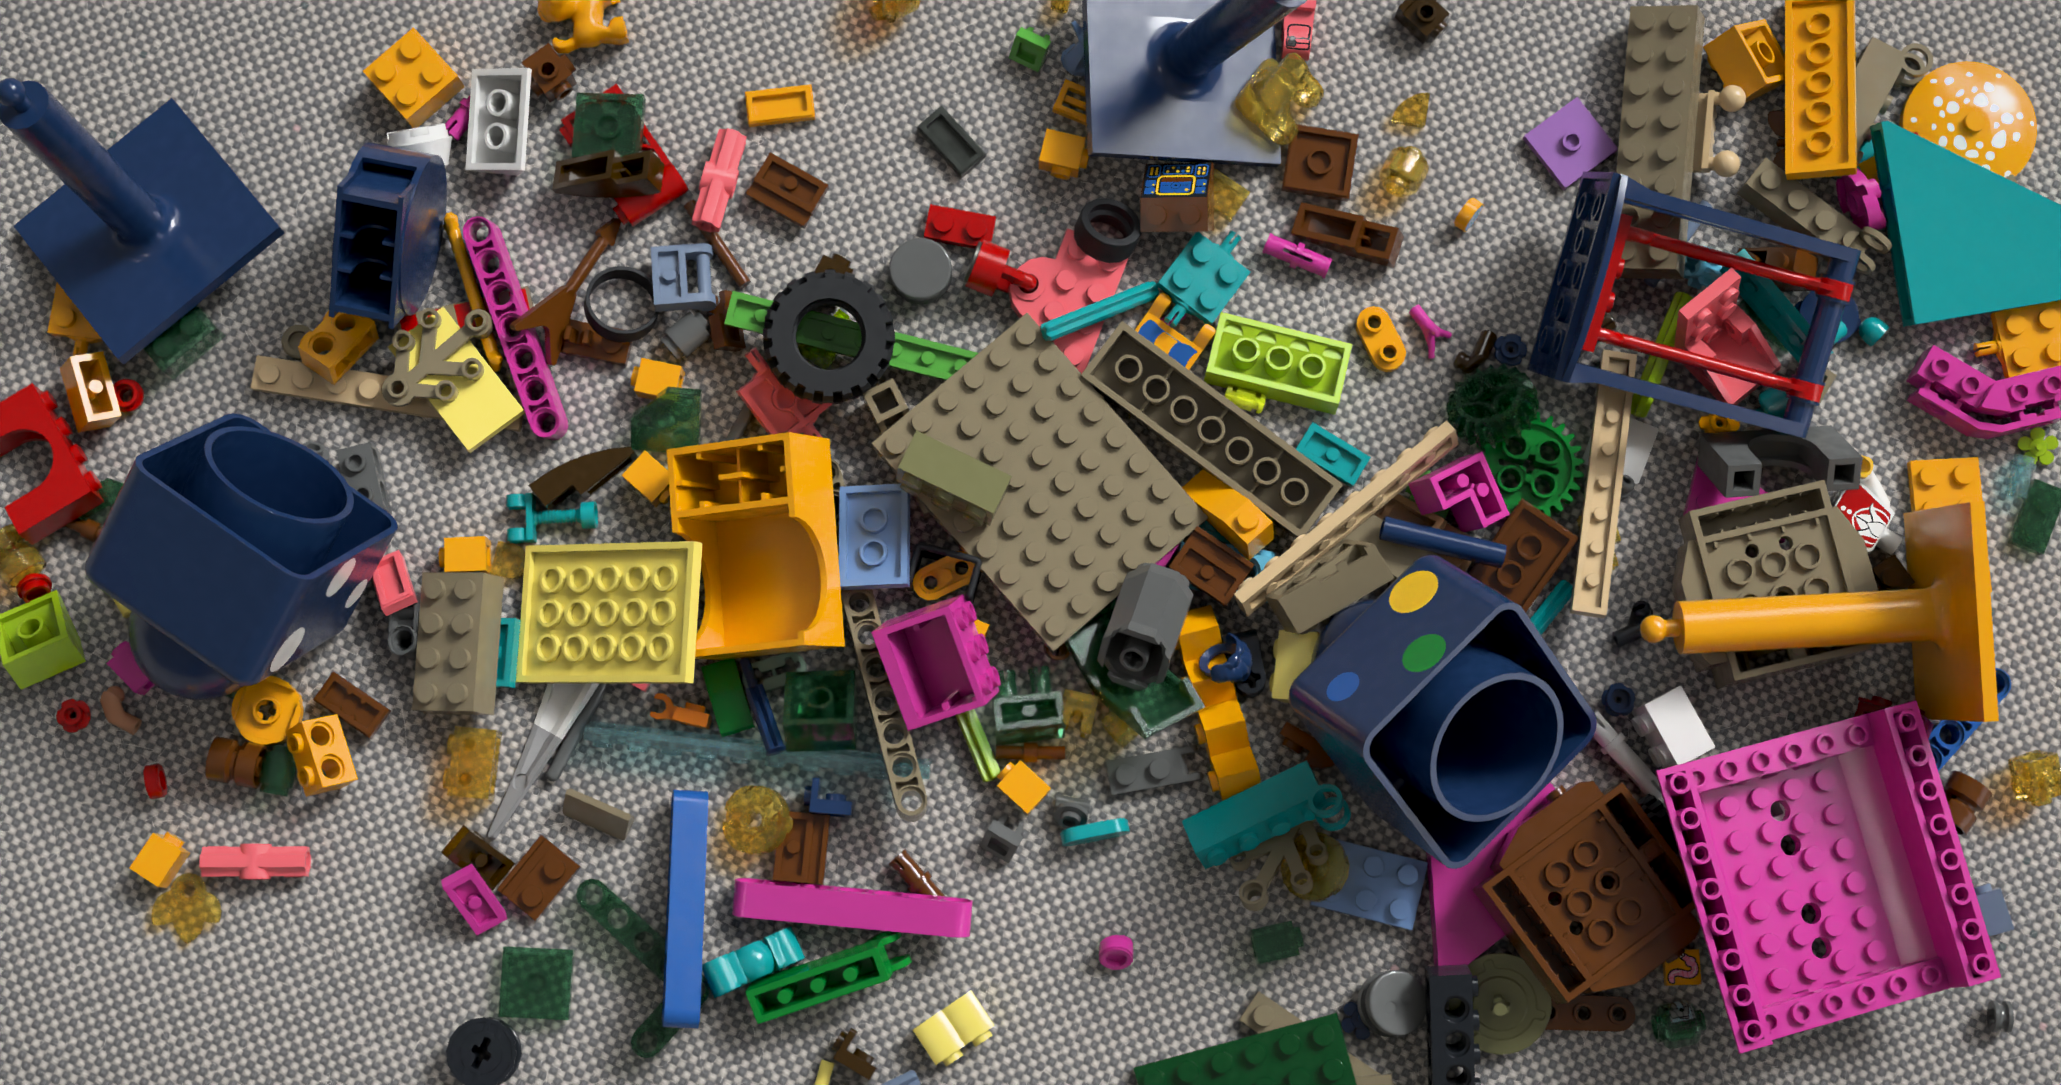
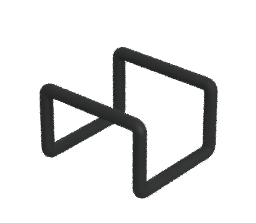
[906,542,982,604]

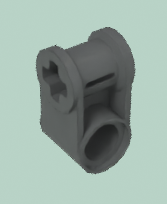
[387,593,421,660]

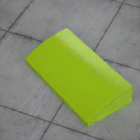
[1204,312,1353,415]

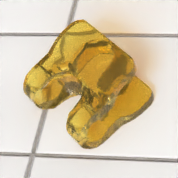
[1235,53,1324,145]

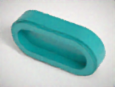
[1060,818,1130,846]

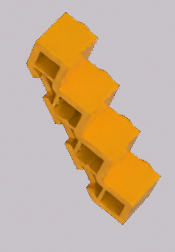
[1175,605,1261,801]

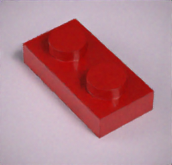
[924,204,996,249]

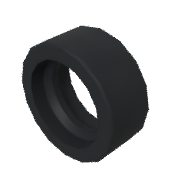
[1074,198,1141,263]

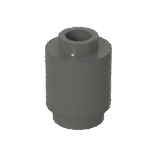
[661,311,711,361]

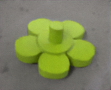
[2017,427,2059,466]

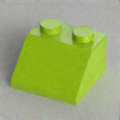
[0,590,86,690]

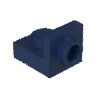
[804,778,854,818]

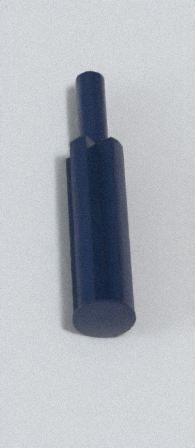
[740,657,786,756]

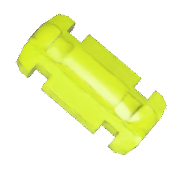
[1224,385,1266,414]

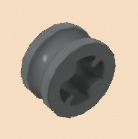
[1987,1001,2014,1033]

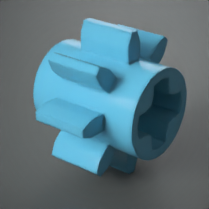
[1684,246,1722,289]

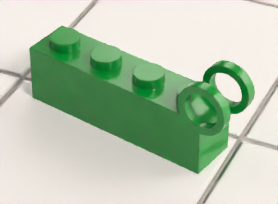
[745,931,912,1024]

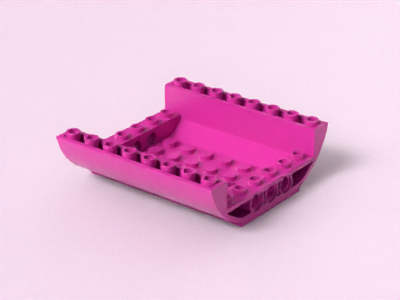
[1655,700,2001,1054]

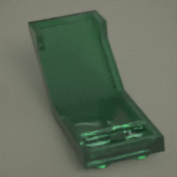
[1064,597,1205,739]

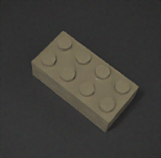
[412,572,504,715]

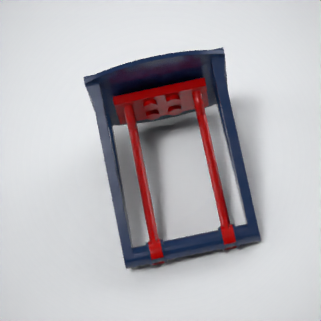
[1527,172,1861,439]

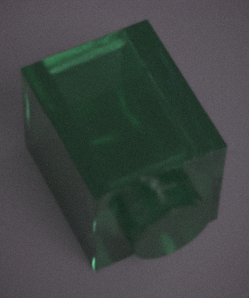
[1248,920,1304,964]

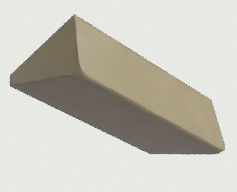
[562,788,635,840]

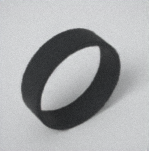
[584,266,659,342]

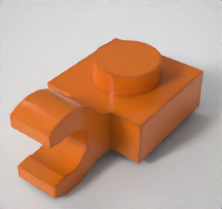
[650,693,713,730]

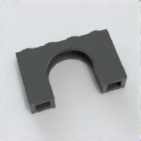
[1697,425,1863,498]

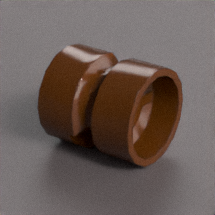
[205,736,268,789]
[1943,770,1992,836]

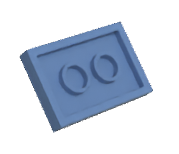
[839,484,910,590]
[1310,837,1428,931]

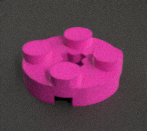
[1836,168,1887,230]

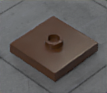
[1281,123,1359,202]

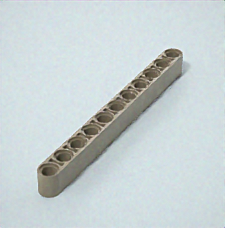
[831,459,927,822]

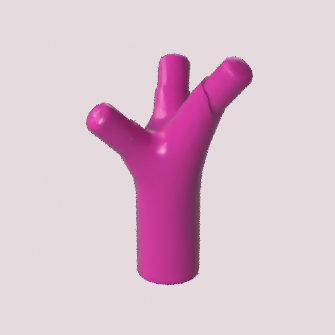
[1409,304,1452,359]

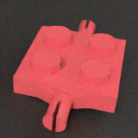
[736,347,832,438]

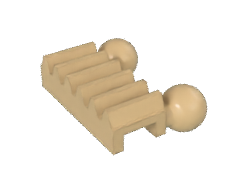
[1693,85,1746,177]

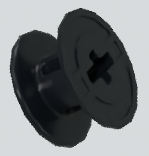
[446,1017,522,1085]

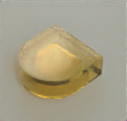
[490,541,525,579]

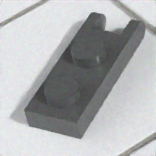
[1105,745,1203,796]

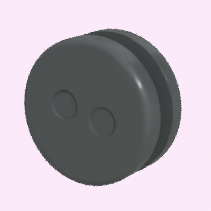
[889,238,952,305]
[1357,970,1426,1037]

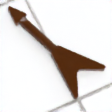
[510,218,621,366]

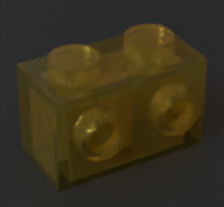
[443,726,502,801]

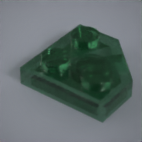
[631,386,702,453]

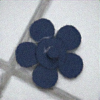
[1341,1002,1370,1040]

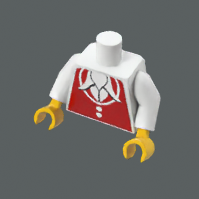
[1831,455,1902,555]

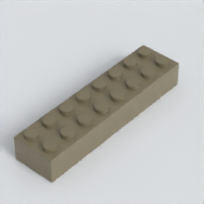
[1616,5,1705,279]
[1081,321,1343,539]

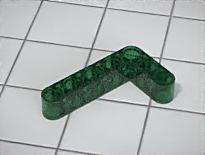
[576,879,713,1058]

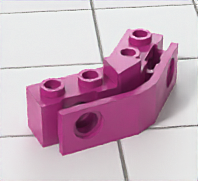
[1906,345,2061,439]

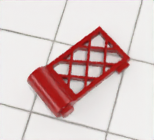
[559,84,689,227]

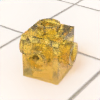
[2008,750,2061,806]

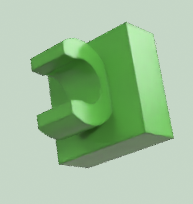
[1009,27,1051,72]

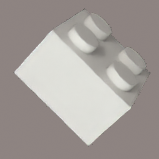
[1631,686,1715,769]

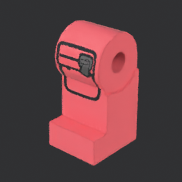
[1281,0,1316,61]

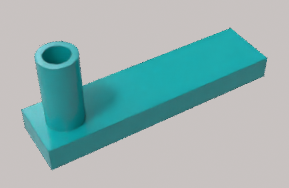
[1719,249,1847,363]

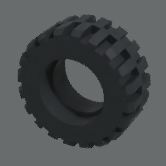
[763,270,895,405]

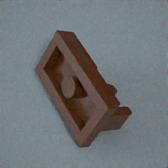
[560,319,633,367]

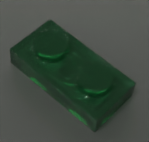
[2008,479,2061,556]

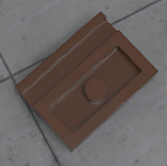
[745,152,829,229]
[1169,526,1255,607]
[773,811,831,885]
[497,835,581,921]

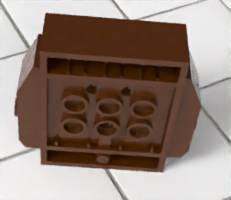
[1472,781,1701,1004]

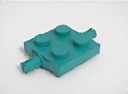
[1156,231,1251,328]

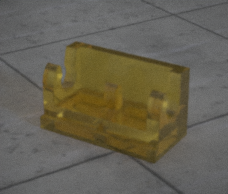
[1062,689,1099,739]

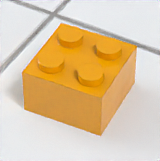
[363,27,465,128]

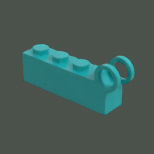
[1181,760,1351,870]

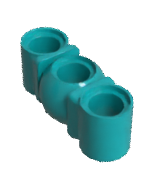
[702,926,805,998]

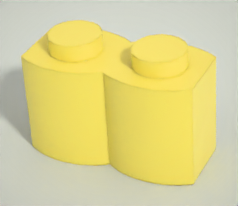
[913,990,995,1067]

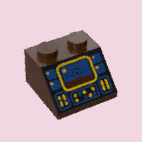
[1140,163,1214,232]

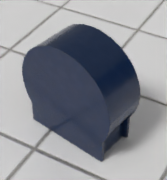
[329,142,447,329]

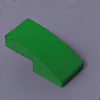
[701,659,755,738]

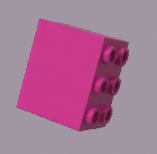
[871,594,1001,731]

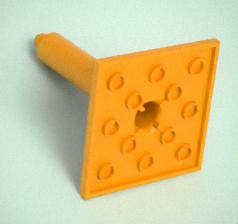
[1640,501,1999,722]

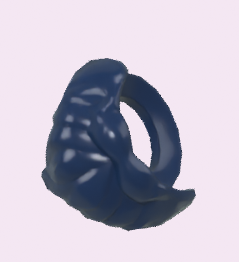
[1199,633,1253,683]

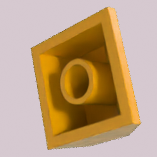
[1703,19,1785,102]

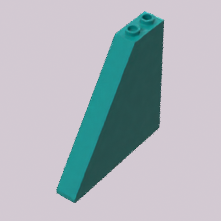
[1870,121,2061,327]

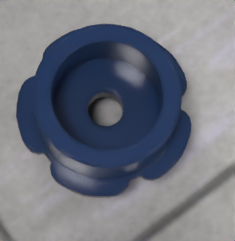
[1494,333,1527,367]
[1601,683,1636,717]

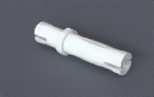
[1593,710,1662,799]

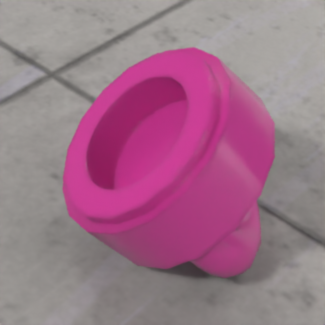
[1099,935,1133,970]

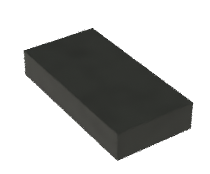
[916,105,986,179]

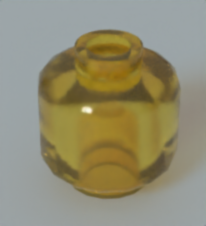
[1379,146,1429,197]

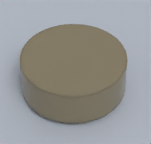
[281,325,312,360]

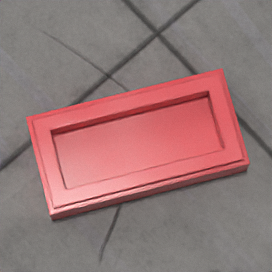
[372,550,418,616]

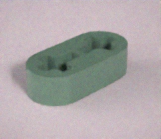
[742,652,807,693]

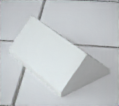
[465,68,532,176]

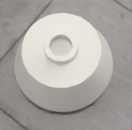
[387,123,452,165]

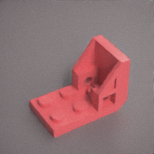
[1674,267,1781,405]

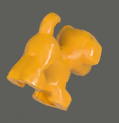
[537,0,629,53]

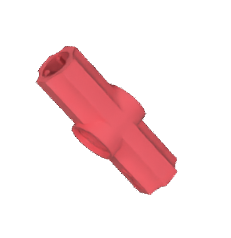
[691,128,747,233]
[199,844,311,880]

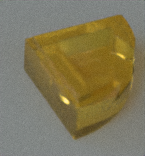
[1391,93,1430,128]

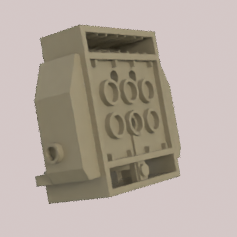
[1671,480,1879,689]

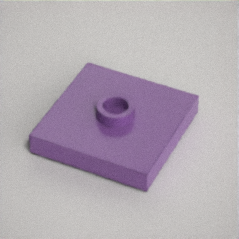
[1522,97,1618,191]

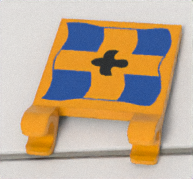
[1135,293,1216,370]

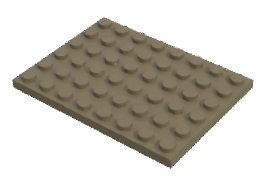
[871,313,1208,653]

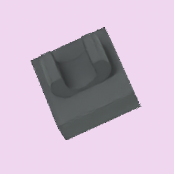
[979,815,1023,864]

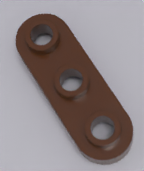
[1545,995,1636,1032]

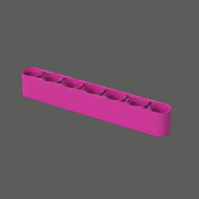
[463,216,568,440]
[732,878,973,938]

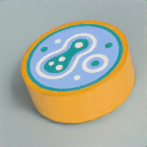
[1454,198,1484,232]

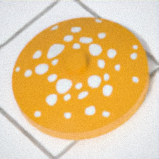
[1899,61,2037,177]

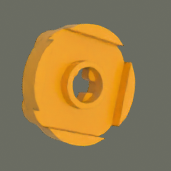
[231,676,304,746]

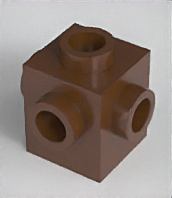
[521,43,577,103]

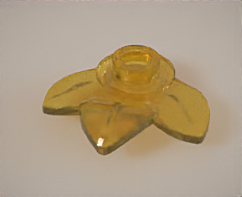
[151,873,222,943]

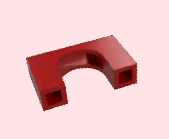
[0,383,104,545]

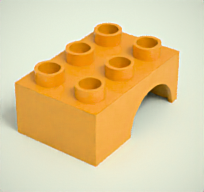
[666,432,845,660]

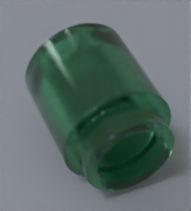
[258,744,297,797]

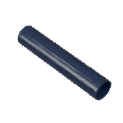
[1379,516,1507,568]

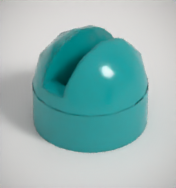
[1859,317,1889,347]

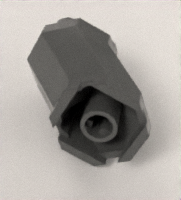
[1097,563,1194,691]

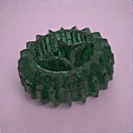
[1446,363,1539,449]

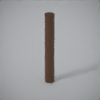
[683,199,751,289]

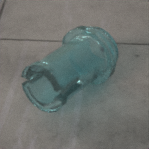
[2005,454,2037,499]

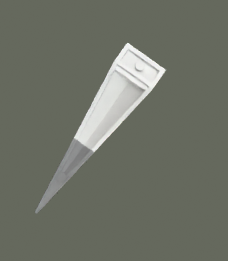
[488,684,599,840]

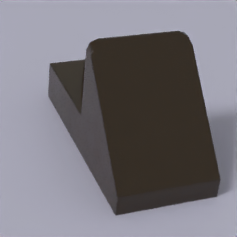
[441,825,515,890]

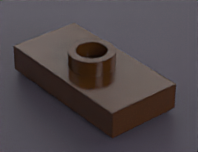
[313,671,391,739]

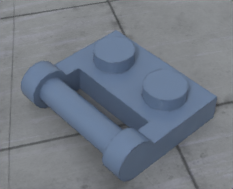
[651,243,716,312]

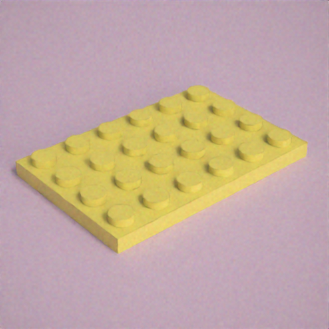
[516,541,702,684]

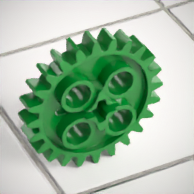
[1476,411,1585,518]

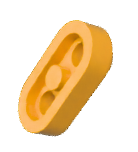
[1356,306,1406,372]
[913,551,975,600]

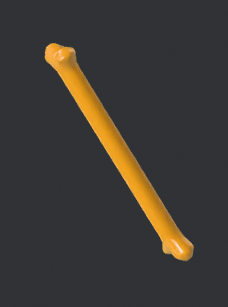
[443,212,503,372]

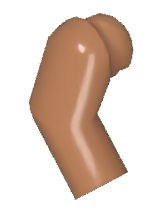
[100,686,142,735]

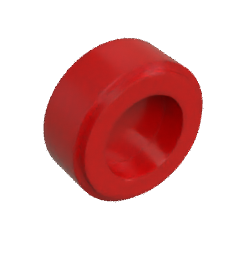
[143,763,168,800]

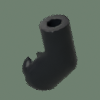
[1612,600,1653,648]

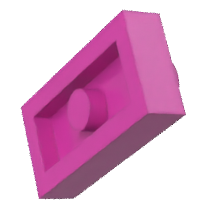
[441,864,507,935]

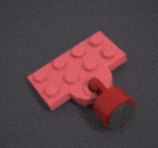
[963,229,1128,374]

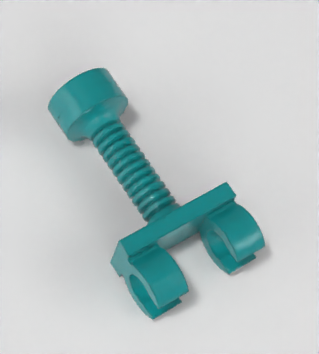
[506,493,598,544]

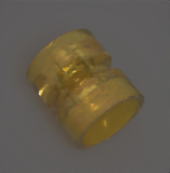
[0,524,47,588]

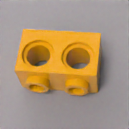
[298,311,379,385]
[285,714,358,797]

